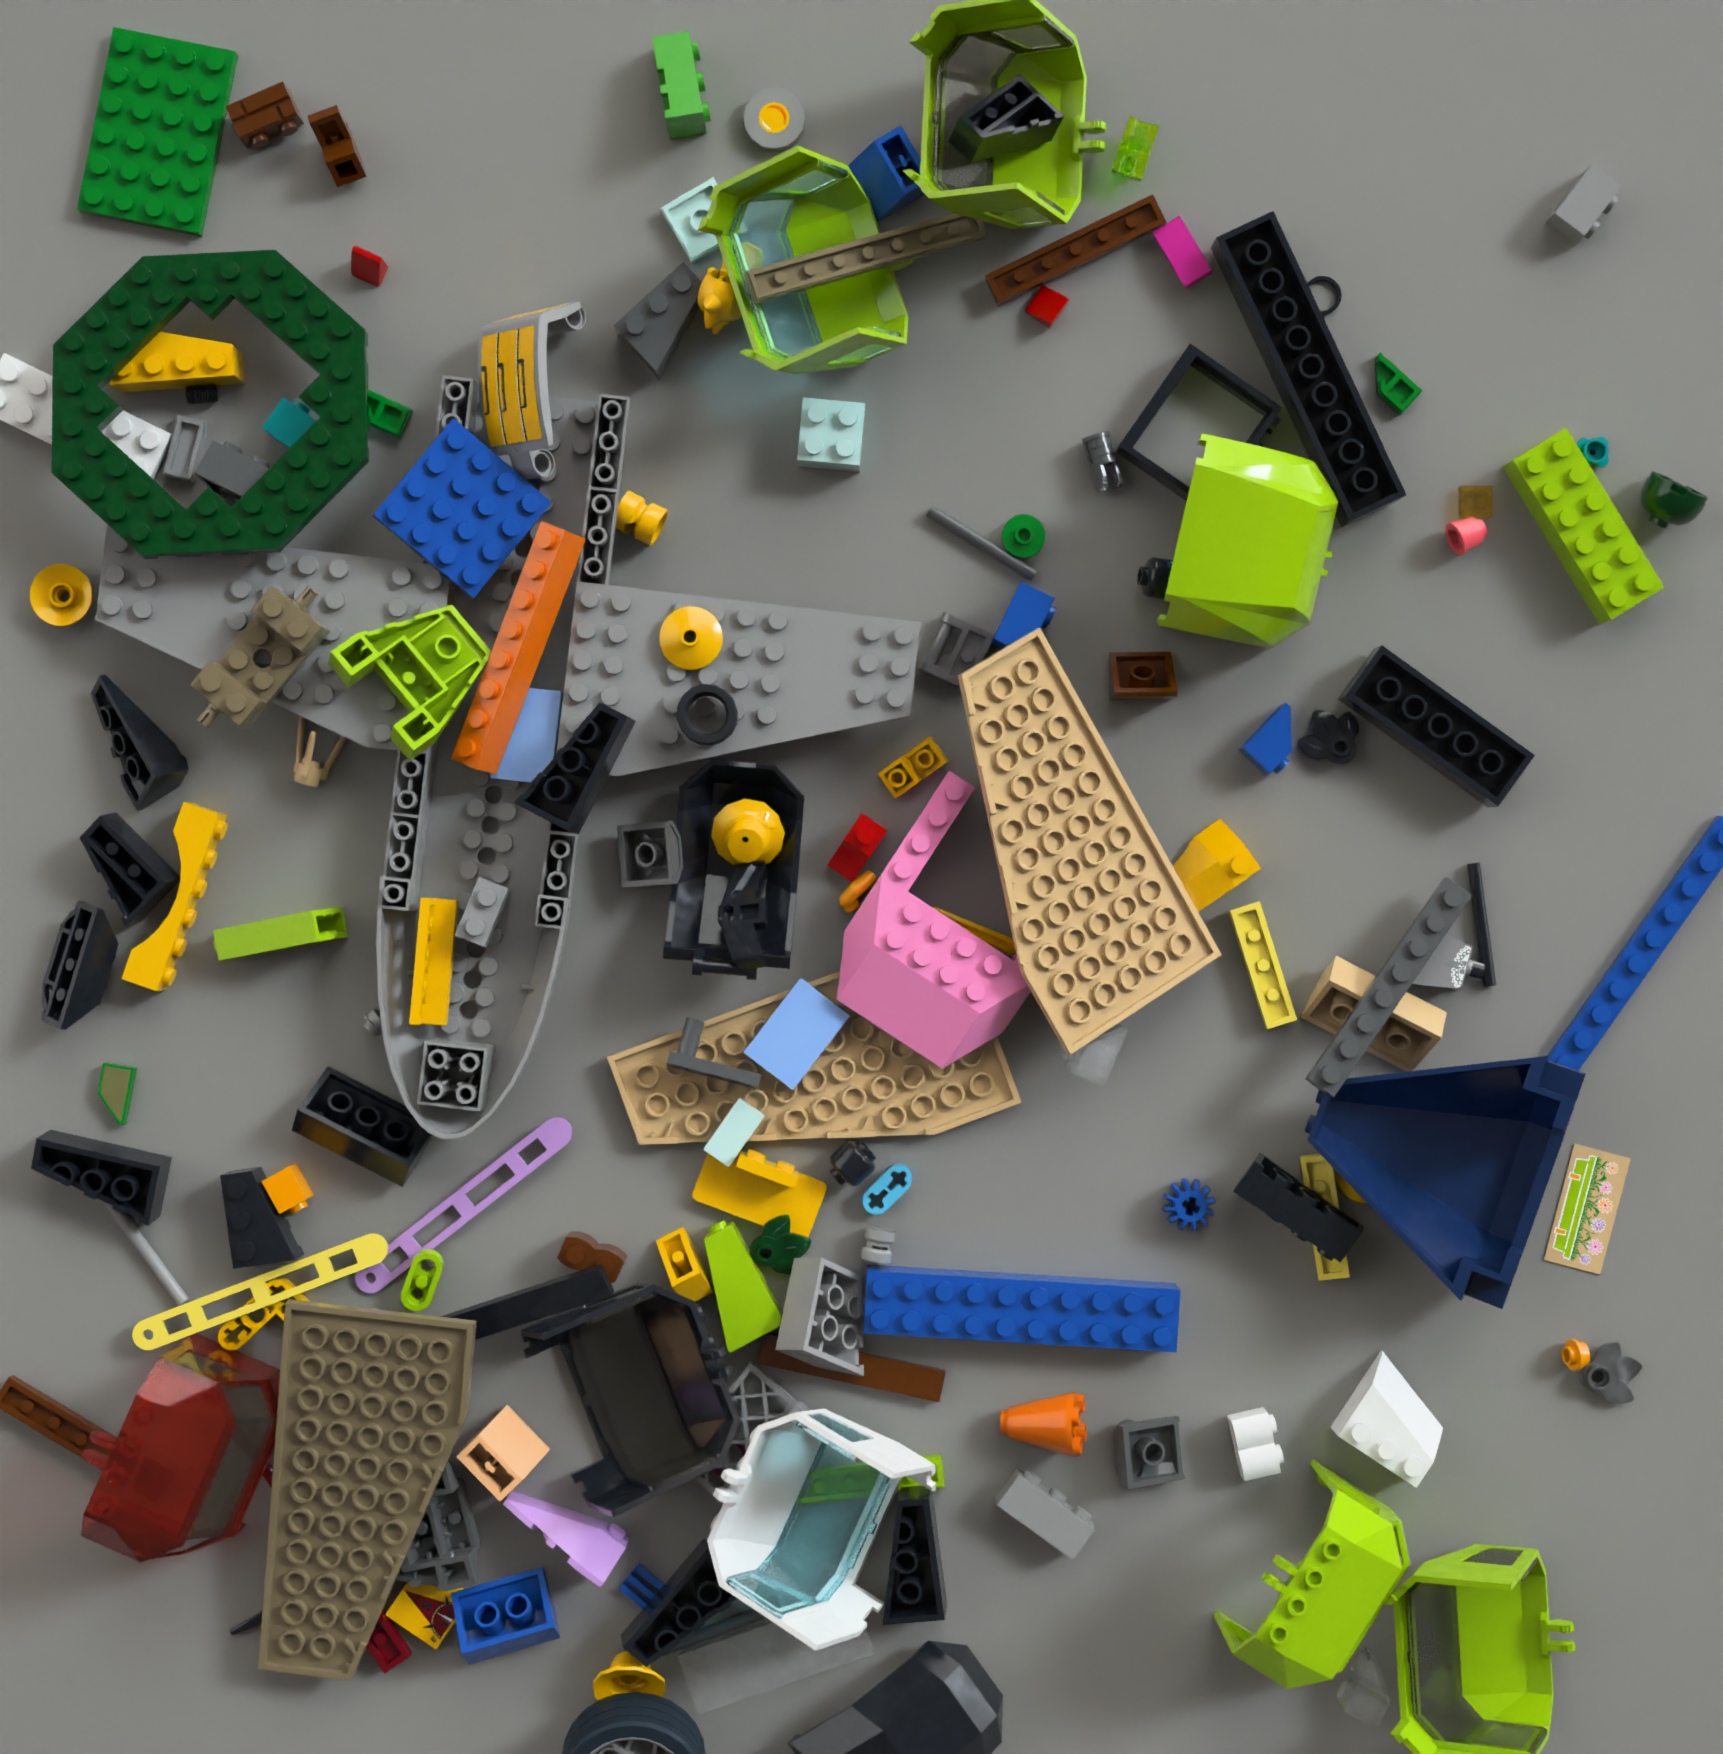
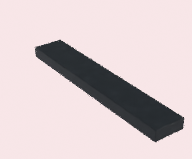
[440,1264,614,1340]

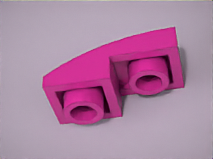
[1152,216,1213,290]

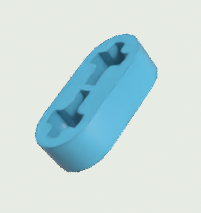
[862,1163,912,1215]

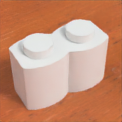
[1227,1407,1284,1481]

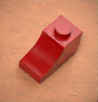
[827,813,888,882]

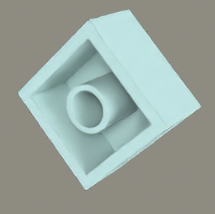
[797,397,865,472]

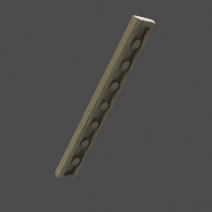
[744,213,988,305]

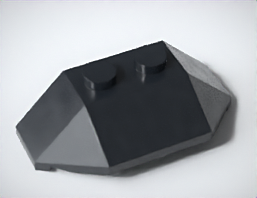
[42,901,119,1030]

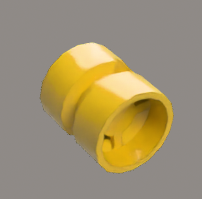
[615,490,668,547]

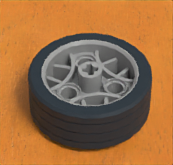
[562,1692,705,1754]

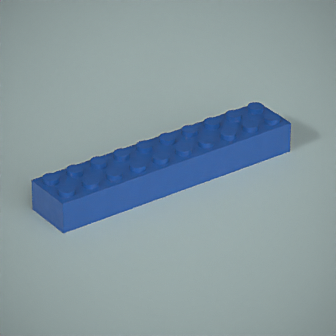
[863,1264,1180,1352]

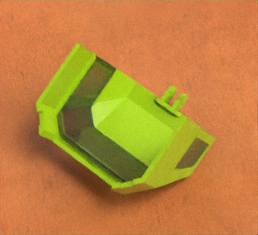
[903,0,1106,230]
[1383,1544,1576,1754]

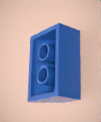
[451,1567,561,1665]

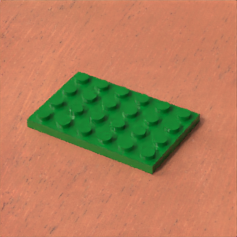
[77,27,238,237]

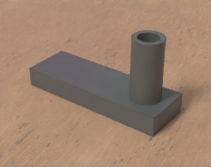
[667,1018,761,1089]

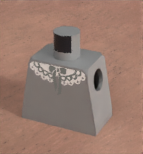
[1412,934,1485,989]

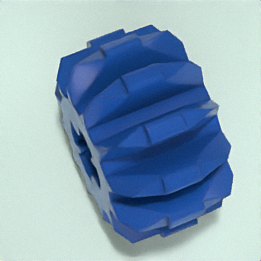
[1162,1178,1216,1231]

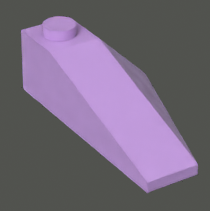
[503,1491,629,1587]

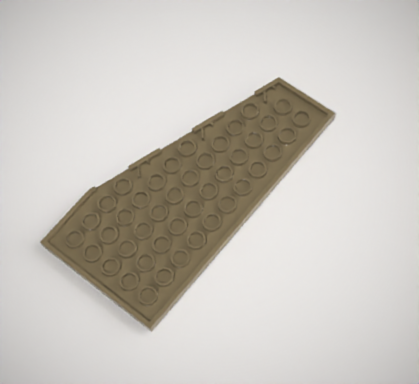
[258,1299,477,1681]

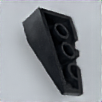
[91,675,189,811]

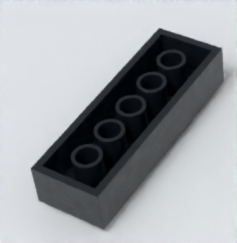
[1338,645,1535,808]

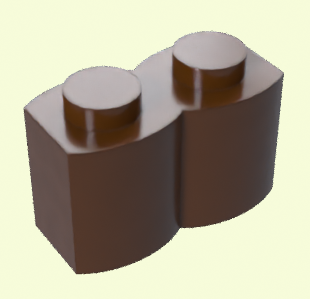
[557,1231,627,1283]

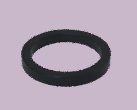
[1307,276,1342,316]

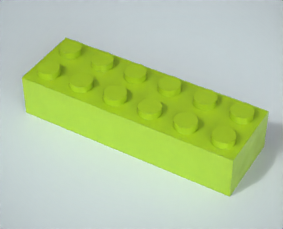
[1503,428,1664,624]

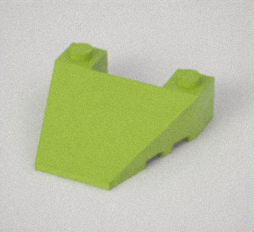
[328,605,491,761]

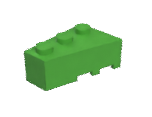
[652,31,711,139]

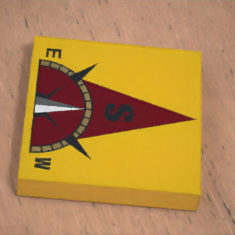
[385,1582,463,1650]

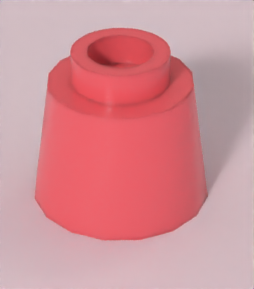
[1445,517,1487,556]

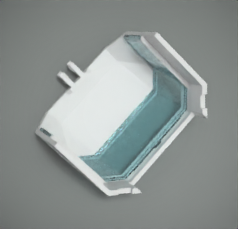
[707,1408,936,1651]

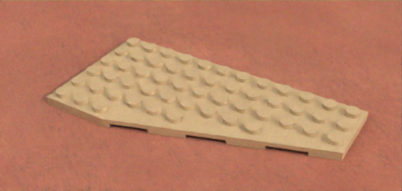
[958,628,1222,1054]
[607,970,1022,1145]

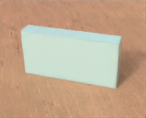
[703,1097,765,1167]

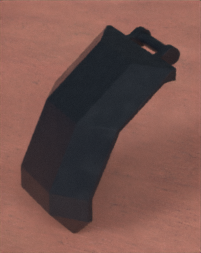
[663,760,804,980]
[788,1641,1003,1754]

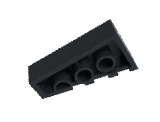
[514,702,636,834]
[31,1130,172,1226]
[883,1486,947,1625]
[621,1539,754,1667]

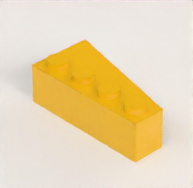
[109,332,245,393]

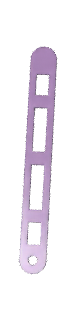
[355,1117,572,1294]

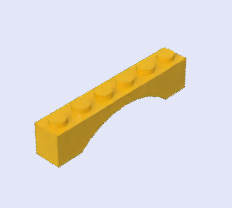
[121,802,228,991]

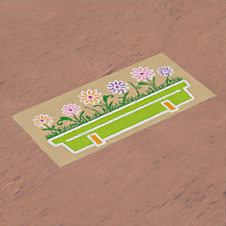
[1544,1143,1631,1275]

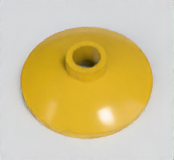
[30,564,93,626]
[659,607,723,670]

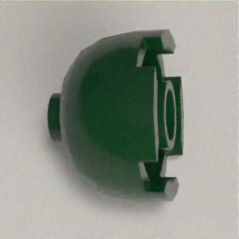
[1641,471,1708,528]

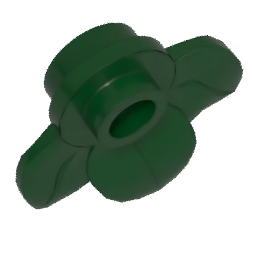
[750,1215,811,1274]

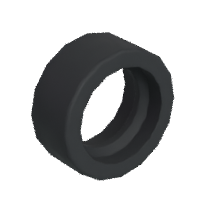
[677,684,738,746]

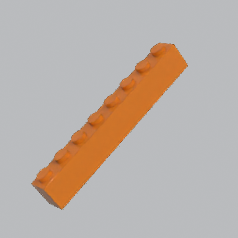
[451,521,586,774]

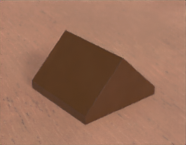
[1109,652,1178,701]

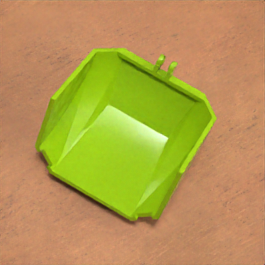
[1156,433,1339,648]

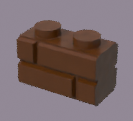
[226,81,304,149]

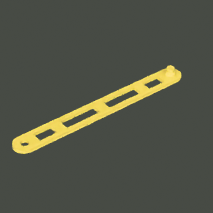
[132,1233,388,1350]

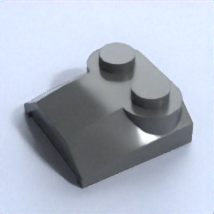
[617,821,683,888]
[1114,1416,1185,1490]

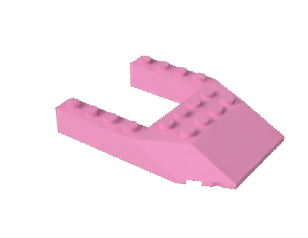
[837,771,1031,1069]

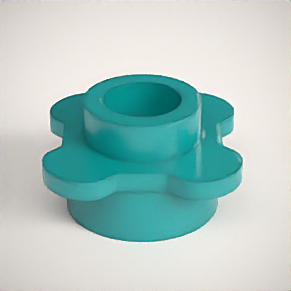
[1577,437,1609,468]

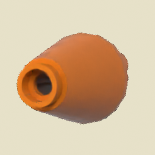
[1000,1392,1087,1457]

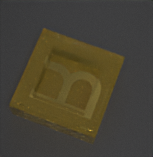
[1459,486,1493,519]

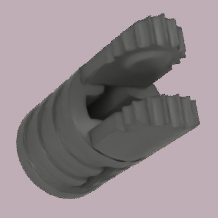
[1082,431,1123,492]

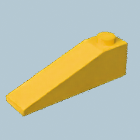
[1173,818,1261,912]

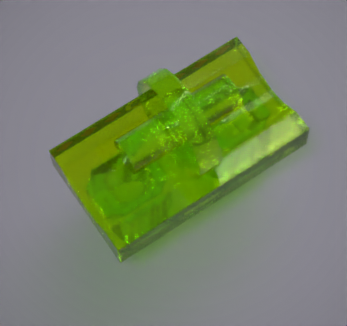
[1111,116,1159,182]

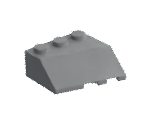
[775,1257,864,1376]

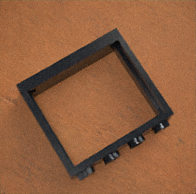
[1115,344,1282,501]

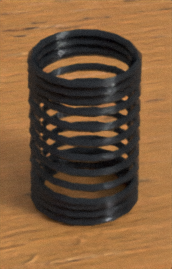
[185,384,218,404]

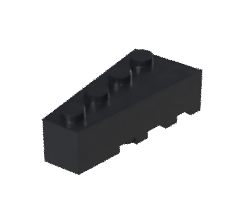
[1233,1153,1364,1262]

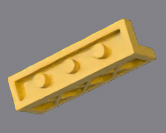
[409,897,459,1025]

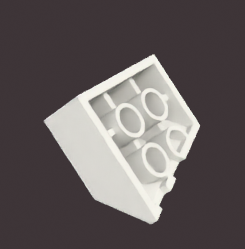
[1331,1350,1443,1488]

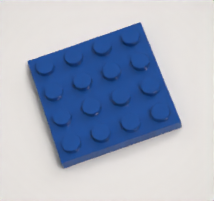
[372,418,552,599]

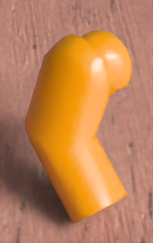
[839,870,877,913]

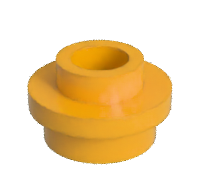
[1561,1339,1590,1371]

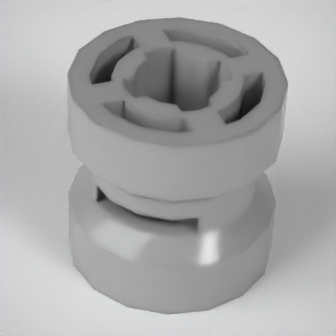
[861,1226,896,1264]

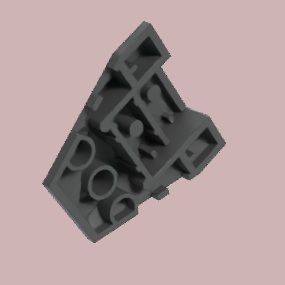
[396,1462,481,1591]

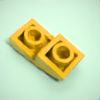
[878,736,949,799]

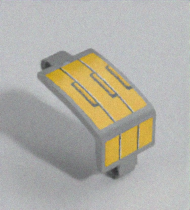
[478,301,586,480]

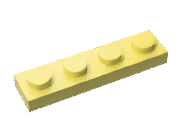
[1228,901,1297,1029]
[1300,1154,1350,1281]

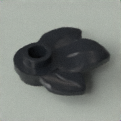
[1298,710,1359,765]

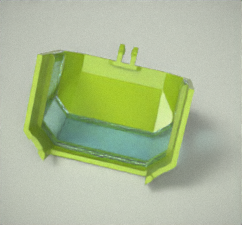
[698,145,914,374]

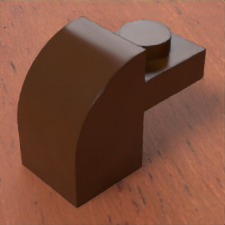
[308,105,367,187]

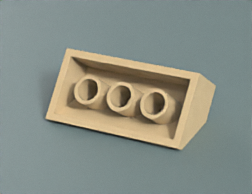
[1301,956,1447,1072]

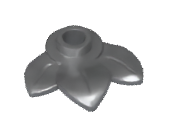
[1581,1342,1643,1404]

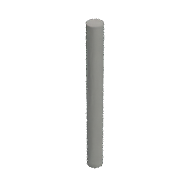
[105,1204,189,1306]

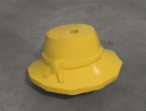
[711,799,785,865]
[593,1651,666,1700]

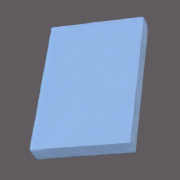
[490,688,563,783]
[744,978,850,1090]

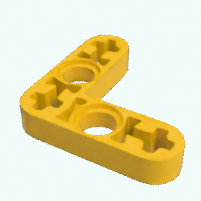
[218,1277,310,1351]

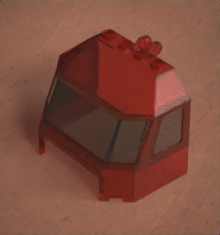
[81,1333,280,1562]

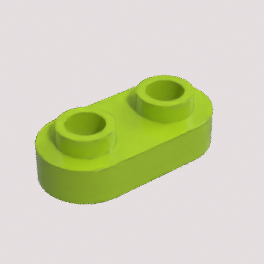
[401,1249,444,1311]

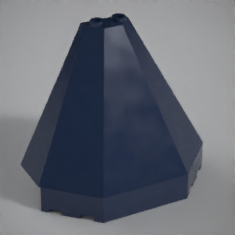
[1305,1056,1586,1309]

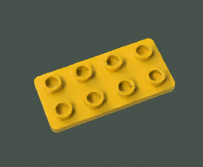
[692,1149,827,1237]

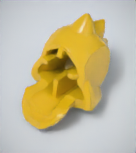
[697,245,761,334]

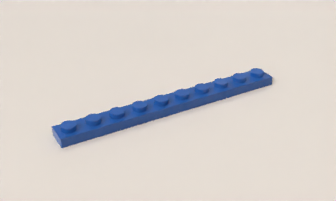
[1547,816,1723,1071]

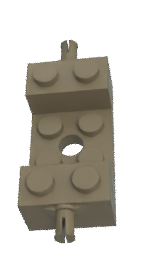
[190,585,330,729]

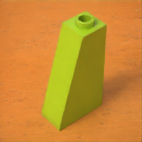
[213,907,348,961]
[704,1219,783,1353]

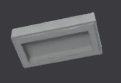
[162,414,210,484]

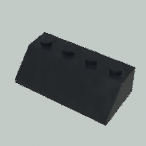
[292,1066,432,1187]

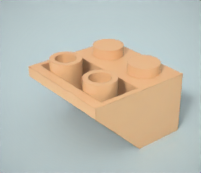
[456,1405,550,1502]

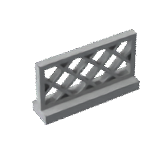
[672,1362,810,1506]

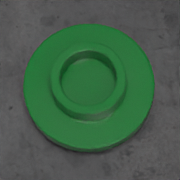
[1002,514,1045,558]

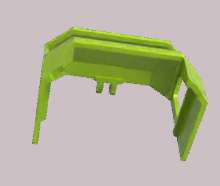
[1213,1459,1411,1689]

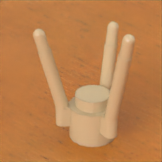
[293,716,347,787]

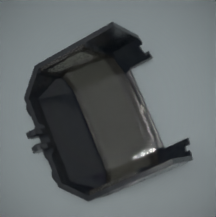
[521,1283,740,1518]

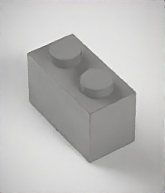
[1546,164,1622,244]
[455,877,510,948]

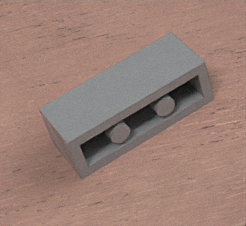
[995,1467,1095,1560]

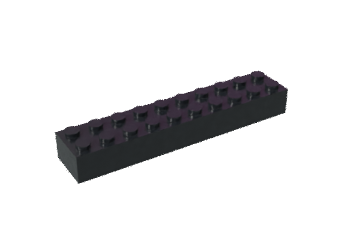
[1211,211,1406,527]

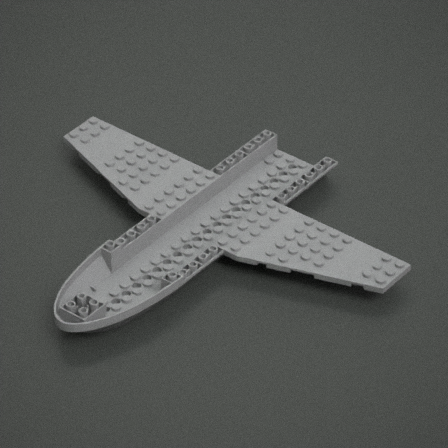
[95,375,921,1139]

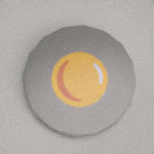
[743,87,805,151]

